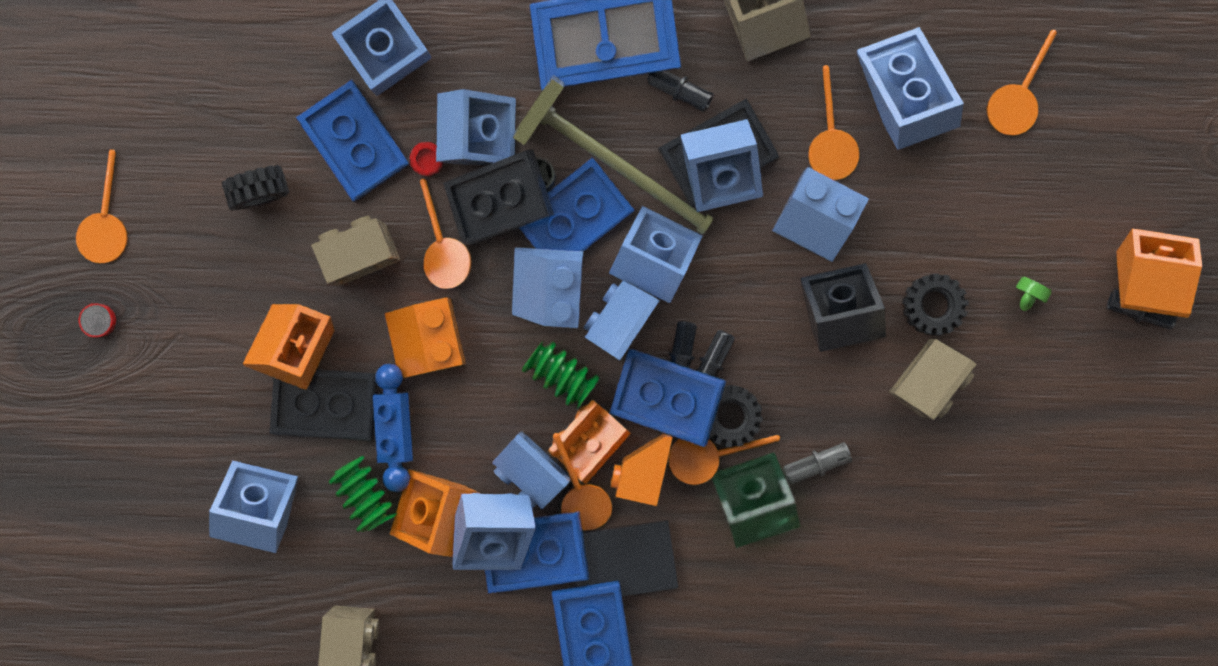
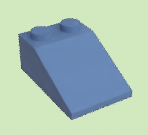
[857,27,964,150]
[584,280,659,360]

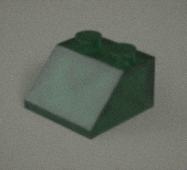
[712,452,801,548]

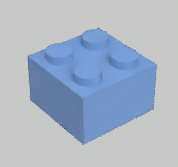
[332,0,432,96]

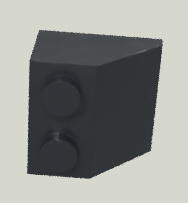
[800,263,886,352]

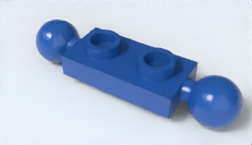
[373,364,413,492]

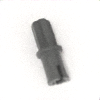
[784,442,852,484]

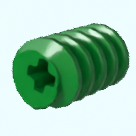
[522,341,599,409]
[329,455,397,533]

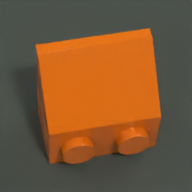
[385,297,466,378]
[610,433,672,506]
[390,469,480,557]

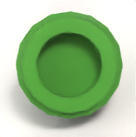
[1016,277,1052,311]

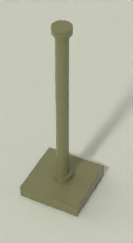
[513,75,713,234]

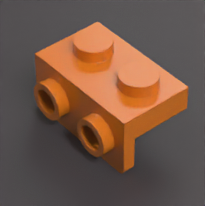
[548,400,631,484]

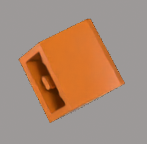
[1116,228,1202,318]
[243,304,335,390]

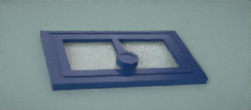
[530,0,681,91]

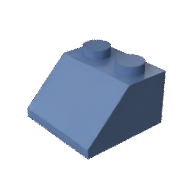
[436,89,516,165]
[681,119,763,212]
[772,167,869,262]
[609,206,703,303]
[512,247,583,328]
[492,431,570,509]
[209,461,298,553]
[452,493,535,570]

